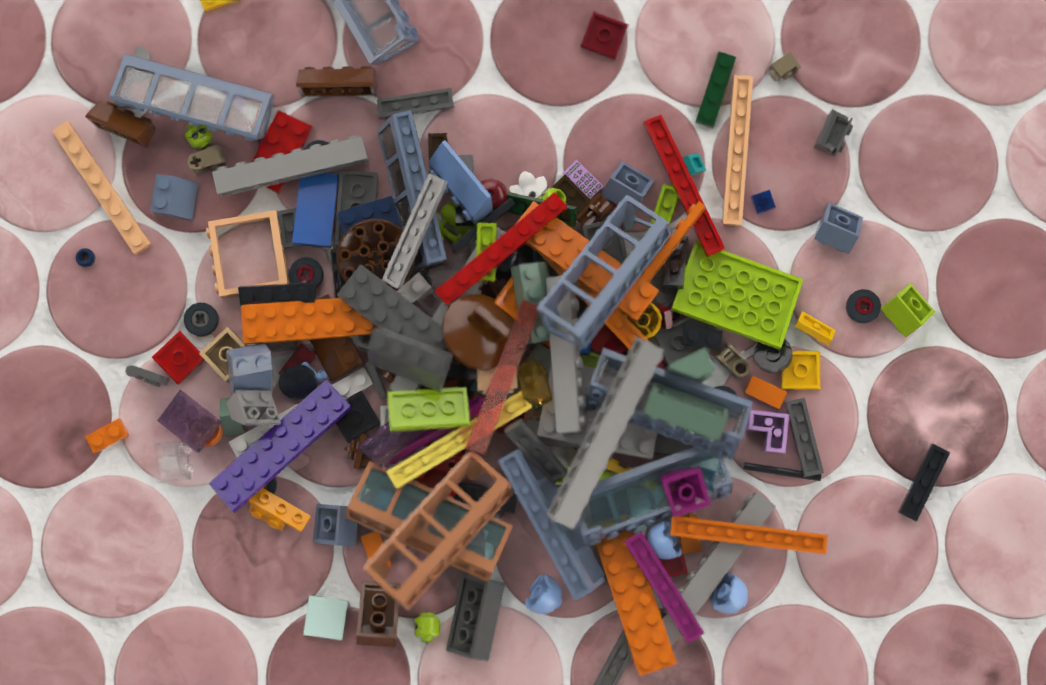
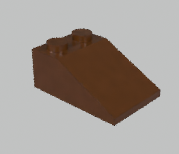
[356,581,401,647]

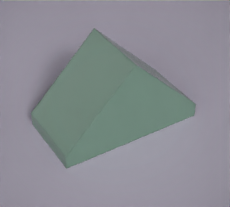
[219,398,245,437]

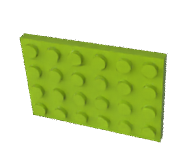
[671,240,804,350]

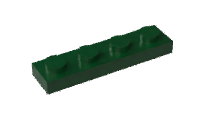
[695,51,736,128]
[506,192,577,227]

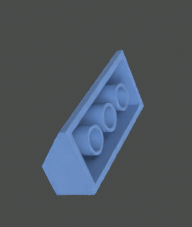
[428,141,493,225]

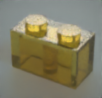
[517,359,552,408]

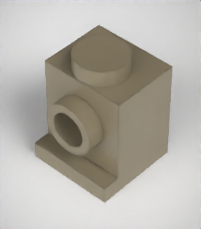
[769,52,801,81]

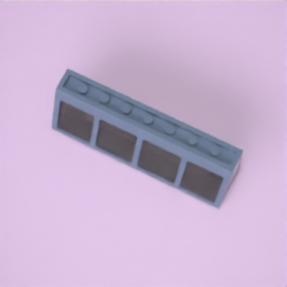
[377,110,449,275]

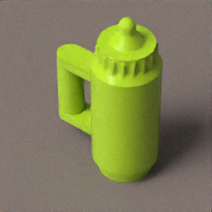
[440,202,477,244]

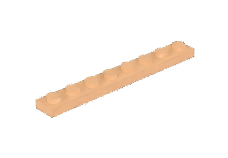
[722,75,753,226]
[52,121,152,255]

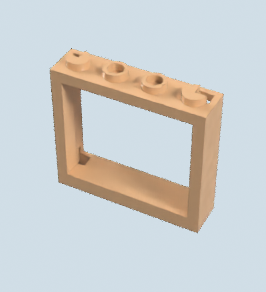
[206,210,290,299]

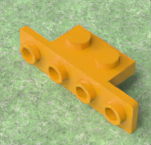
[248,488,311,532]

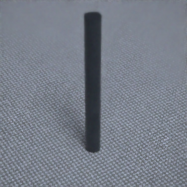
[743,462,821,481]

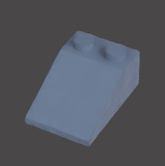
[226,343,272,396]

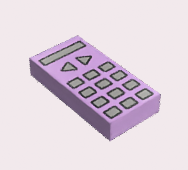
[563,160,603,199]

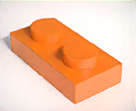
[85,418,129,454]

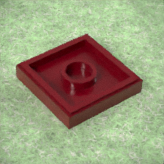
[580,11,629,60]

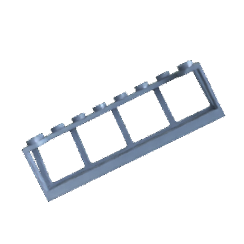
[537,195,672,349]
[498,449,607,601]

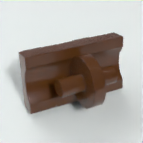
[576,193,613,225]
[344,434,378,470]

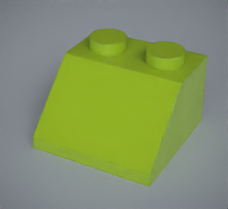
[880,283,935,338]

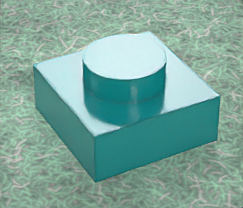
[683,153,706,175]

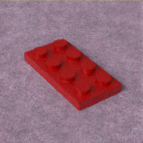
[252,110,313,194]

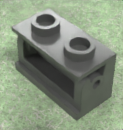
[814,109,853,156]

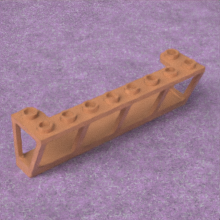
[362,450,515,610]

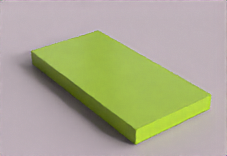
[387,387,470,431]

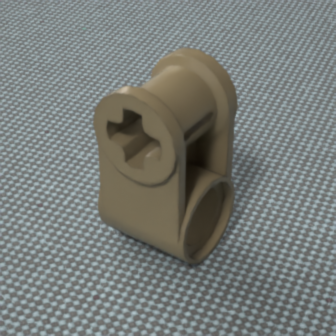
[187,145,226,174]
[714,343,750,379]

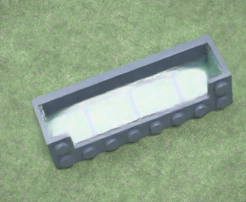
[578,447,733,546]

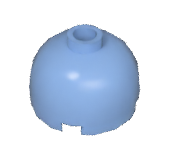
[647,519,682,560]
[710,573,748,614]
[525,574,562,614]

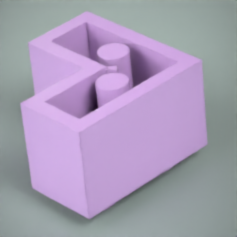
[745,410,789,454]

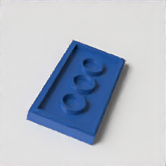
[292,173,339,248]

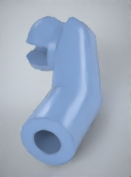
[301,362,328,383]

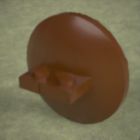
[337,219,415,291]
[442,294,517,370]

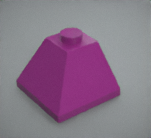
[659,467,711,517]

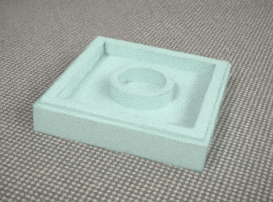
[303,595,348,640]

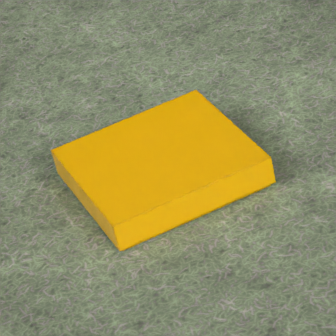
[781,351,820,390]

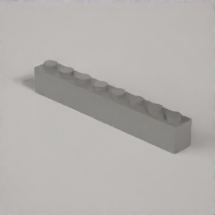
[212,135,369,198]
[546,276,587,435]

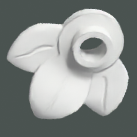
[509,171,547,198]

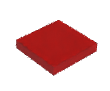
[152,331,205,385]

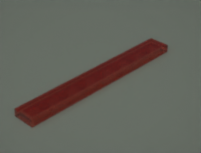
[466,300,539,455]

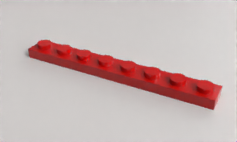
[643,114,725,257]
[435,192,567,307]

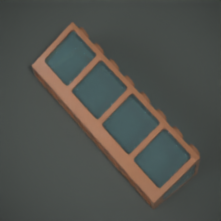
[345,461,513,582]

